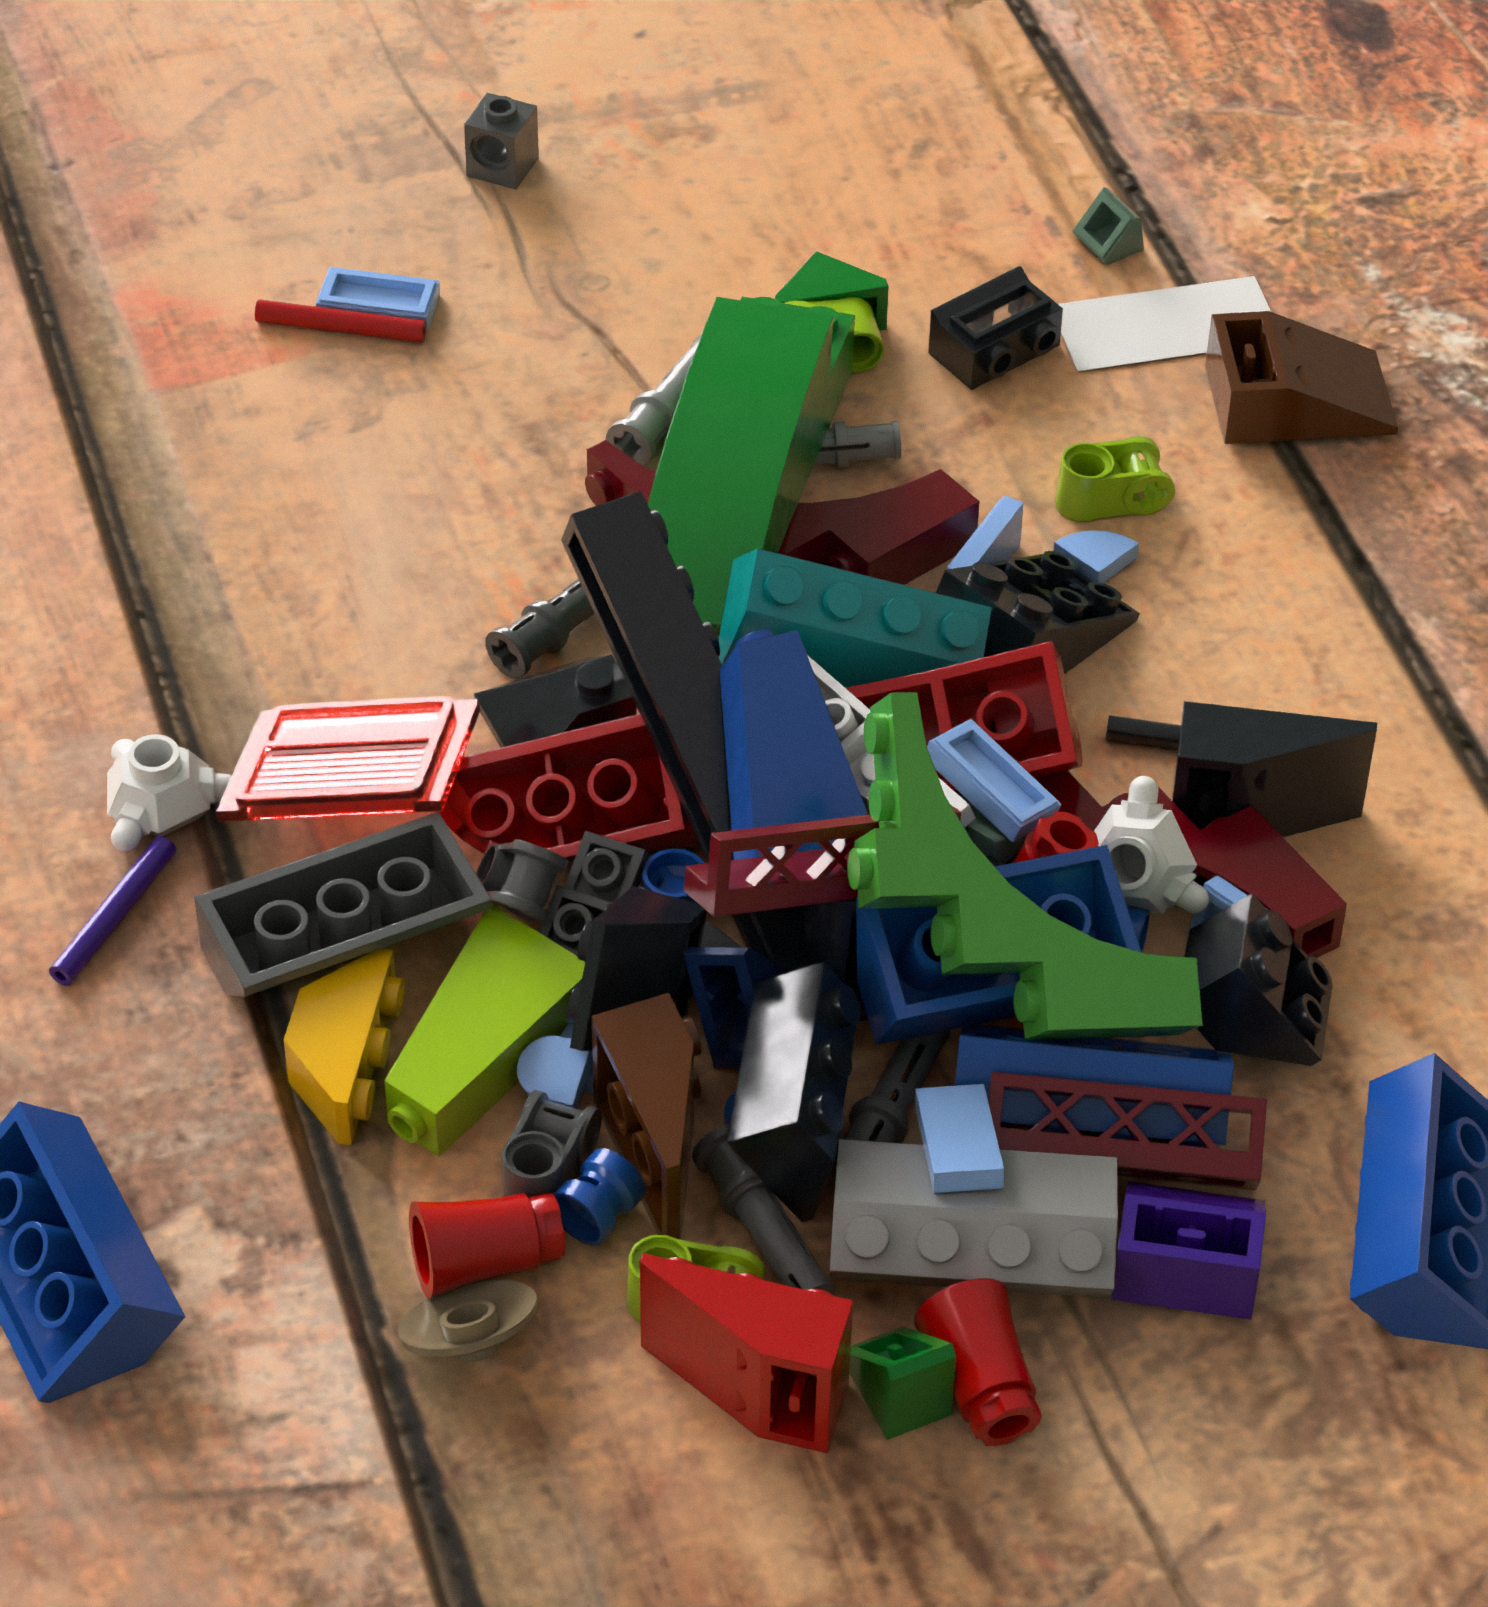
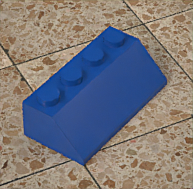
[856,845,1141,1045]
[955,1024,1234,1148]
[1350,1053,1488,1349]
[0,1101,186,1403]

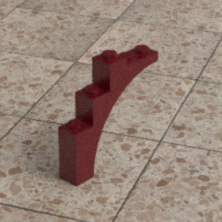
[585,440,980,585]
[1006,770,1347,958]

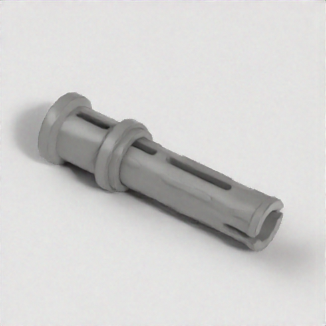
[606,335,701,466]

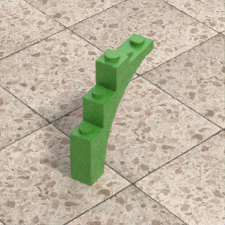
[847,692,1203,1040]

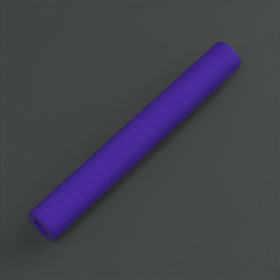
[49,836,176,986]

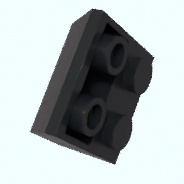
[566,886,707,1051]
[1184,893,1333,1066]

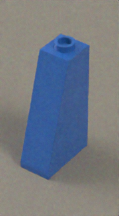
[719,629,868,860]

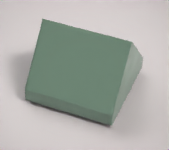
[1072,187,1144,264]

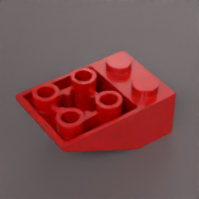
[640,1253,853,1453]

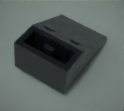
[936,551,1140,674]
[1172,701,1377,837]

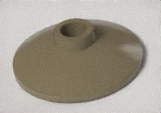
[398,1279,539,1362]

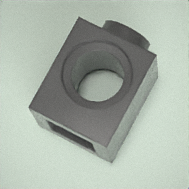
[464,92,539,190]

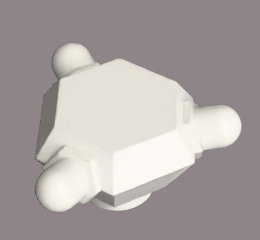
[107,734,240,852]
[1094,776,1209,914]

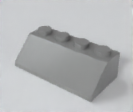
[830,1139,1118,1298]

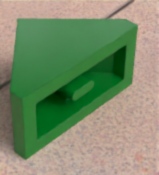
[775,251,889,331]
[849,1327,956,1440]

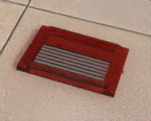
[216,696,481,822]

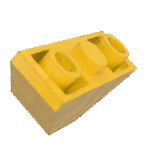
[284,948,405,1146]

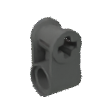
[476,839,569,923]
[502,1089,602,1197]

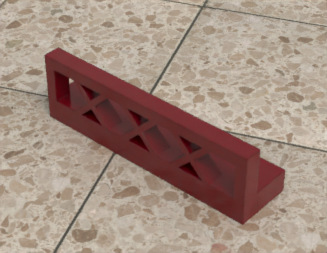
[684,805,961,917]
[989,1072,1267,1190]

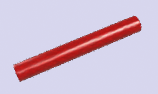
[254,299,426,343]

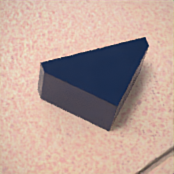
[683,947,790,1069]

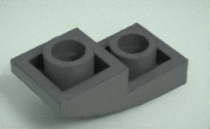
[539,831,650,956]

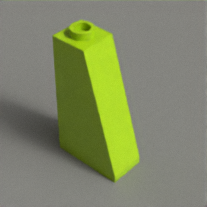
[384,904,585,1156]

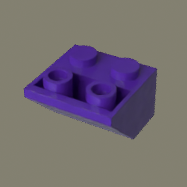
[1111,1181,1266,1320]

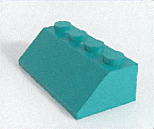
[718,549,992,688]

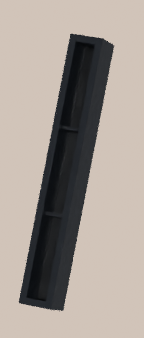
[561,491,811,972]

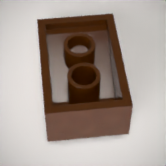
[592,993,701,1240]

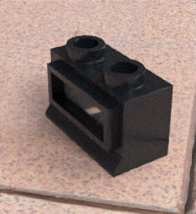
[928,266,1063,390]

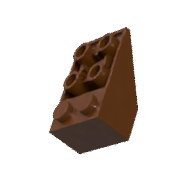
[1205,311,1398,444]

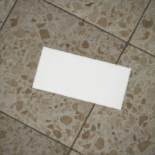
[1058,276,1271,372]

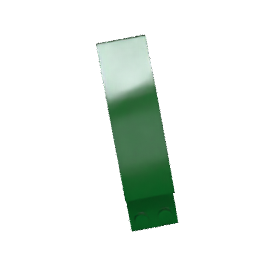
[648,296,855,635]

